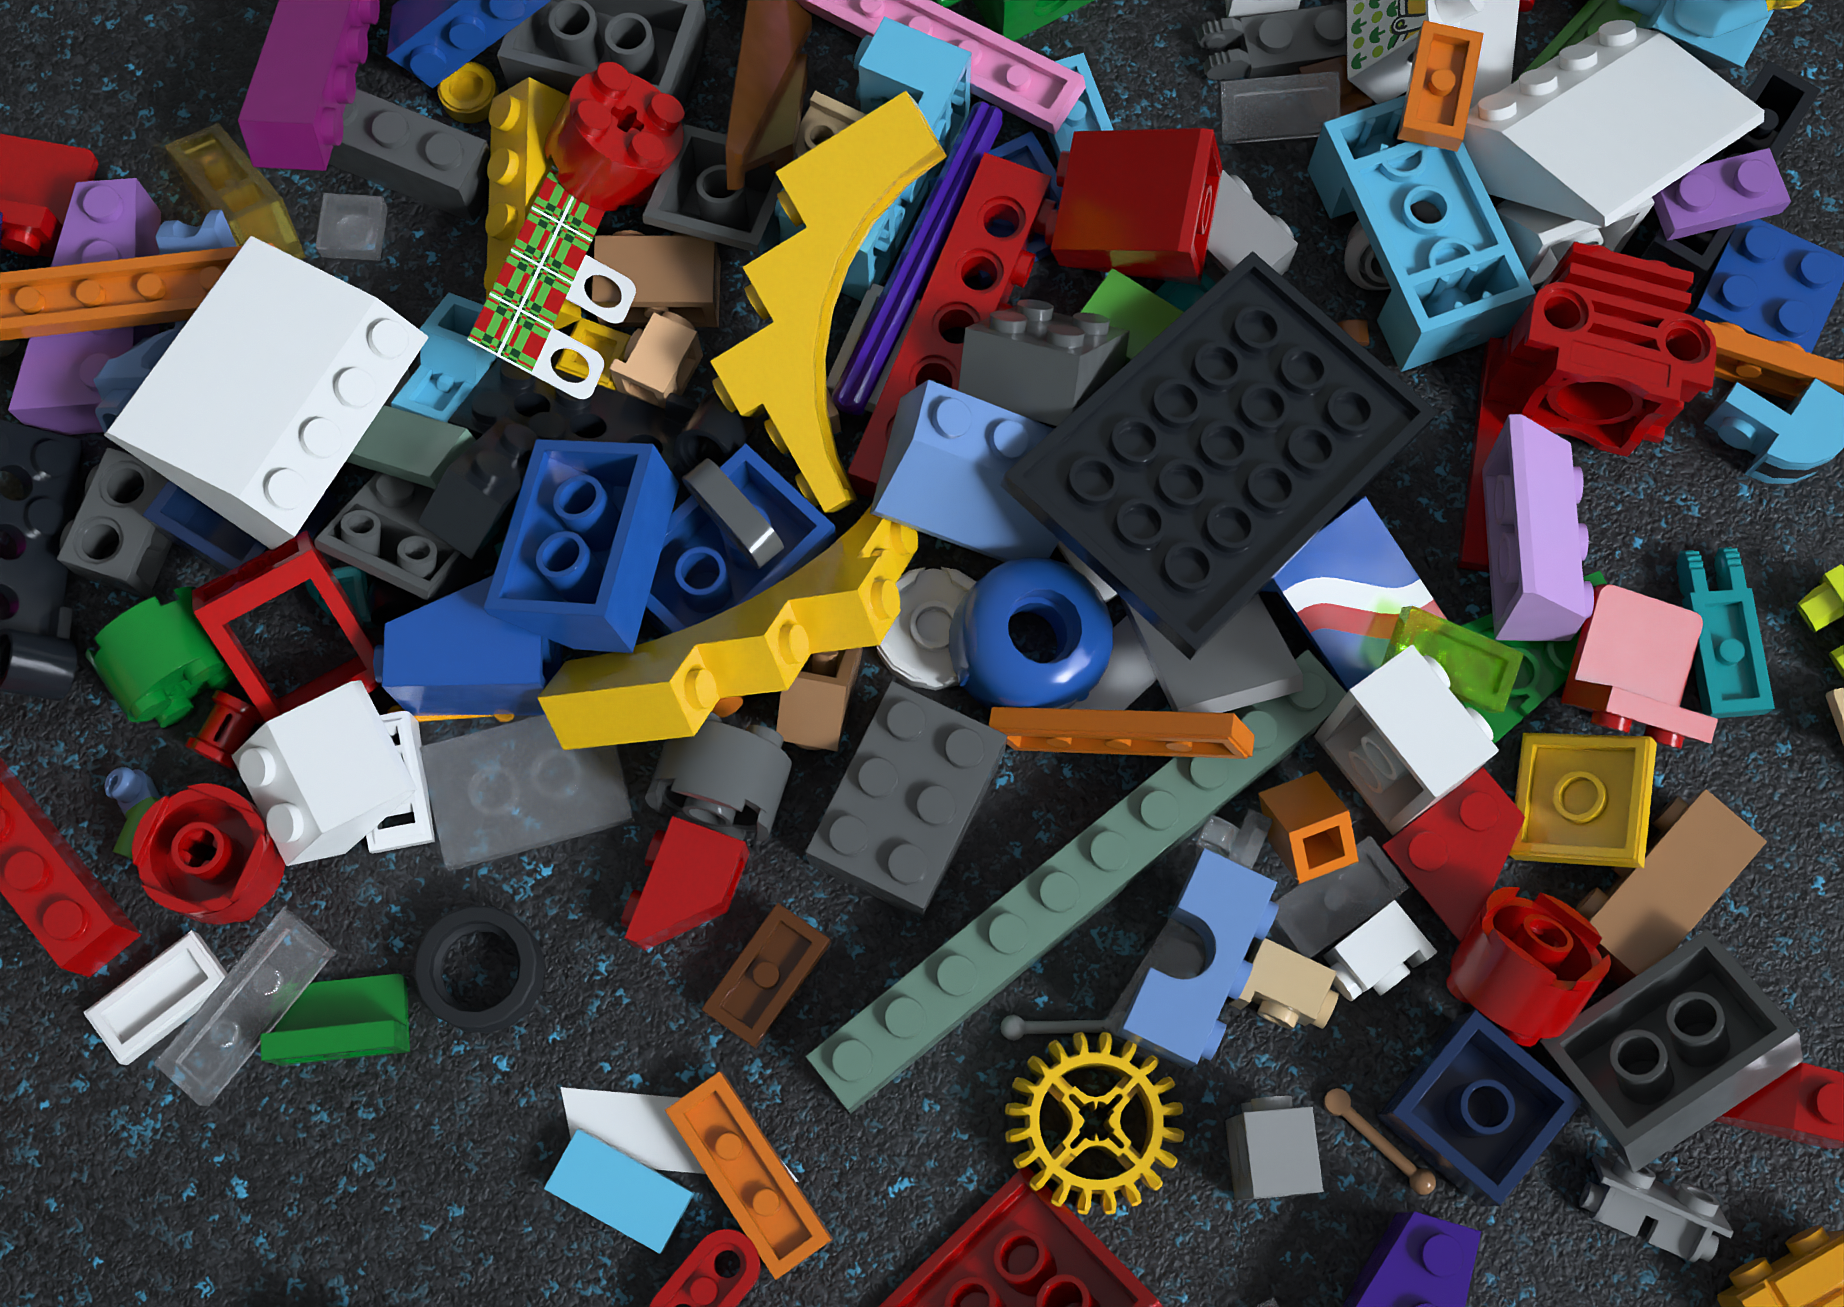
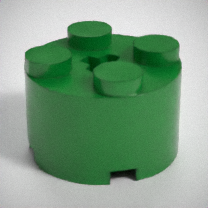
[86,586,238,728]

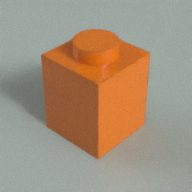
[1258,771,1359,884]

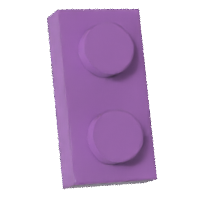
[1652,148,1791,241]

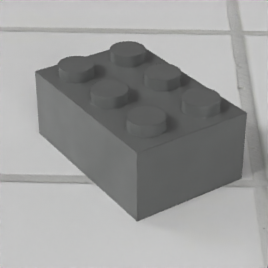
[497,0,709,109]
[806,681,1008,920]
[1540,929,1803,1174]

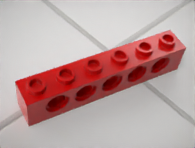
[847,152,1057,499]

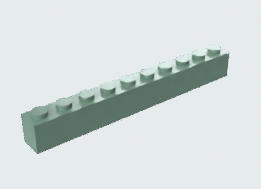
[806,650,1347,1114]

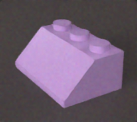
[1482,414,1594,641]

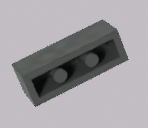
[328,88,490,223]

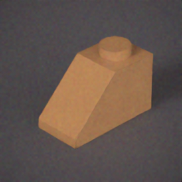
[776,647,863,751]

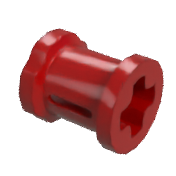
[184,689,265,772]

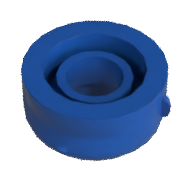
[949,557,1113,711]

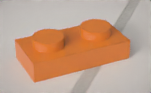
[1397,20,1484,152]

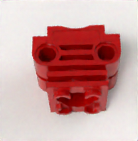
[1484,241,1717,457]

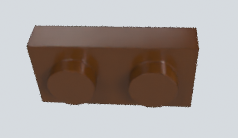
[701,902,831,1049]

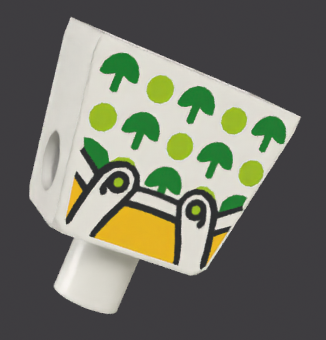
[1347,0,1485,104]

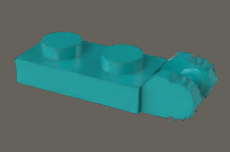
[1676,547,1775,718]

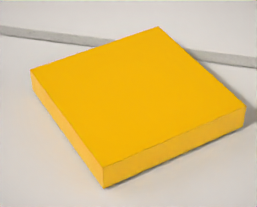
[1509,733,1657,868]

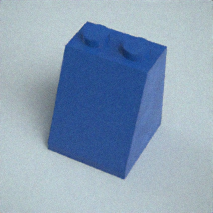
[373,575,563,716]

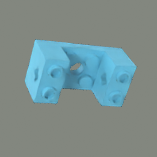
[775,16,972,301]
[1307,95,1536,372]

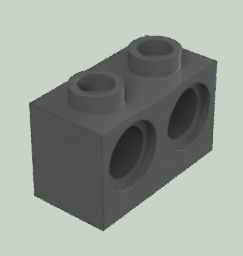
[57,447,173,599]

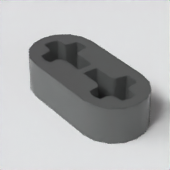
[682,458,784,569]

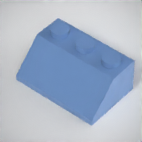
[870,379,1060,562]

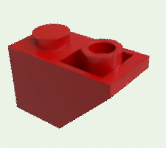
[621,816,750,951]

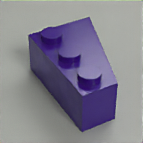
[1342,1211,1482,1307]

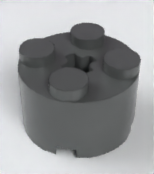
[645,712,792,842]

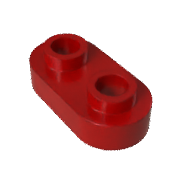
[649,1229,762,1307]

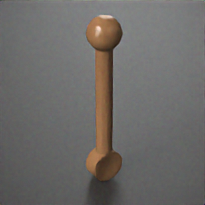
[1323,1088,1436,1195]

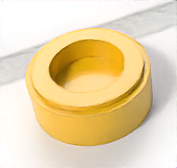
[438,62,499,123]

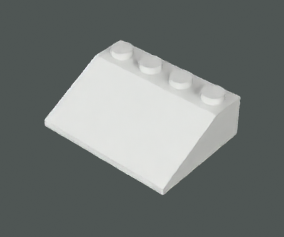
[1463,20,1764,228]
[104,236,429,550]

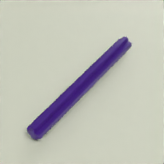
[832,101,1003,416]

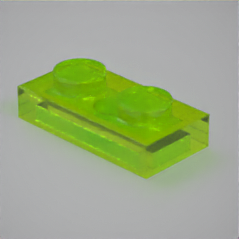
[1381,605,1524,713]

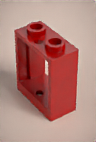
[191,530,380,722]

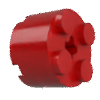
[545,62,685,211]
[131,783,285,924]
[1446,887,1611,1047]

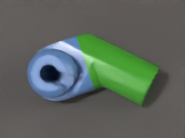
[105,767,161,860]

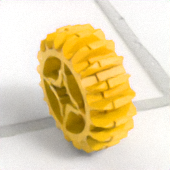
[1005,1032,1184,1215]

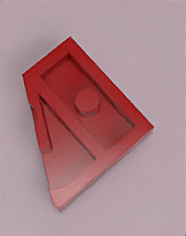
[1381,767,1526,943]

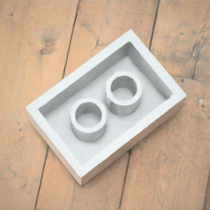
[1314,644,1499,836]

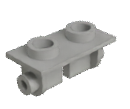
[1579,1154,1734,1263]

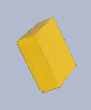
[555,317,631,390]

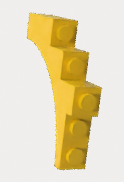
[710,91,947,513]
[537,504,918,750]

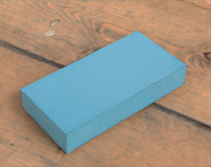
[544,1129,695,1254]

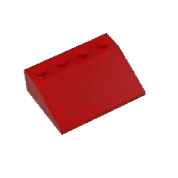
[878,1166,1163,1307]

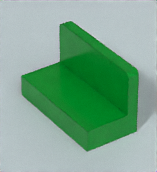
[260,974,410,1066]

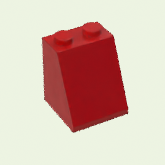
[1045,128,1223,285]

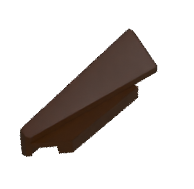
[726,0,812,190]

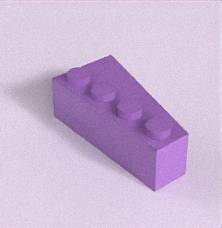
[8,178,161,435]

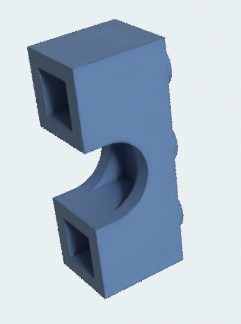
[1116,848,1279,1070]

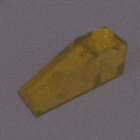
[165,123,305,260]

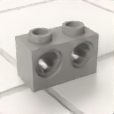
[1225,1096,1323,1201]

